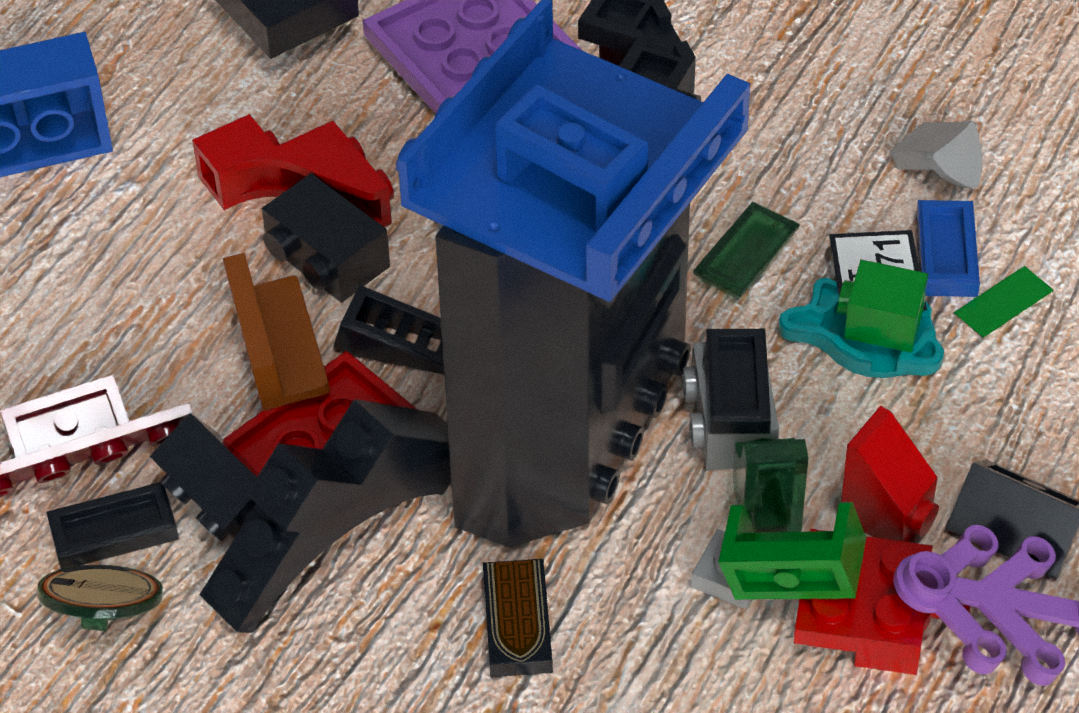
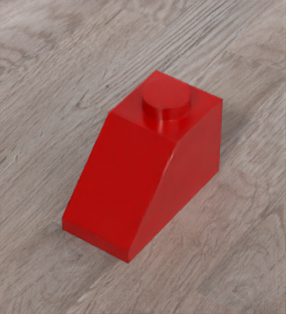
[841,406,939,542]

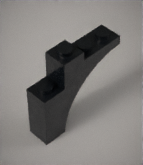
[199,399,451,633]

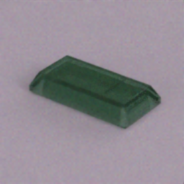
[693,201,800,299]

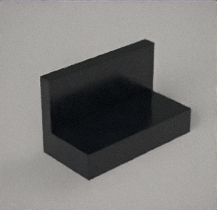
[945,459,1079,579]

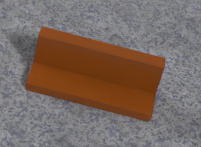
[223,253,330,411]

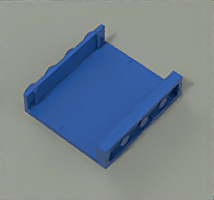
[396,0,751,302]

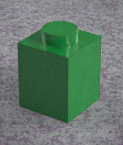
[837,259,929,353]

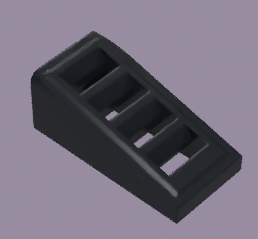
[333,285,444,375]

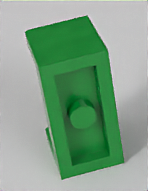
[718,502,866,600]

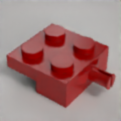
[794,529,970,675]

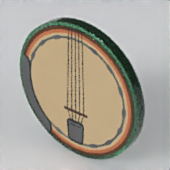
[37,565,163,632]

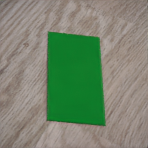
[953,266,1054,338]

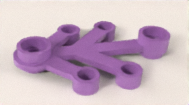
[893,525,1079,686]

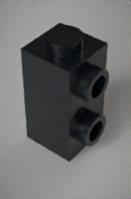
[150,412,259,541]

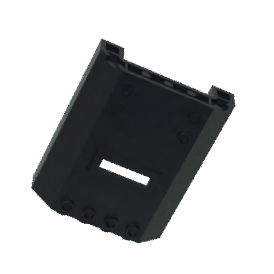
[435,0,701,548]

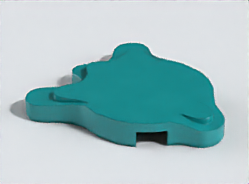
[778,277,944,378]

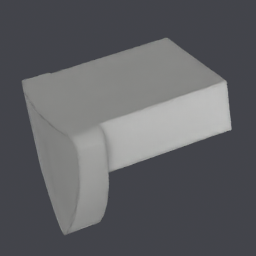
[890,121,982,188]

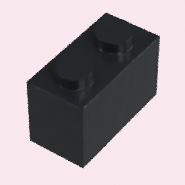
[261,173,390,303]

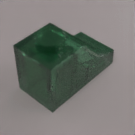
[733,438,808,533]

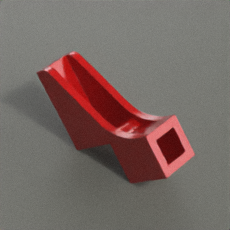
[192,114,394,227]

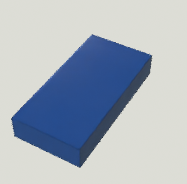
[916,200,980,297]

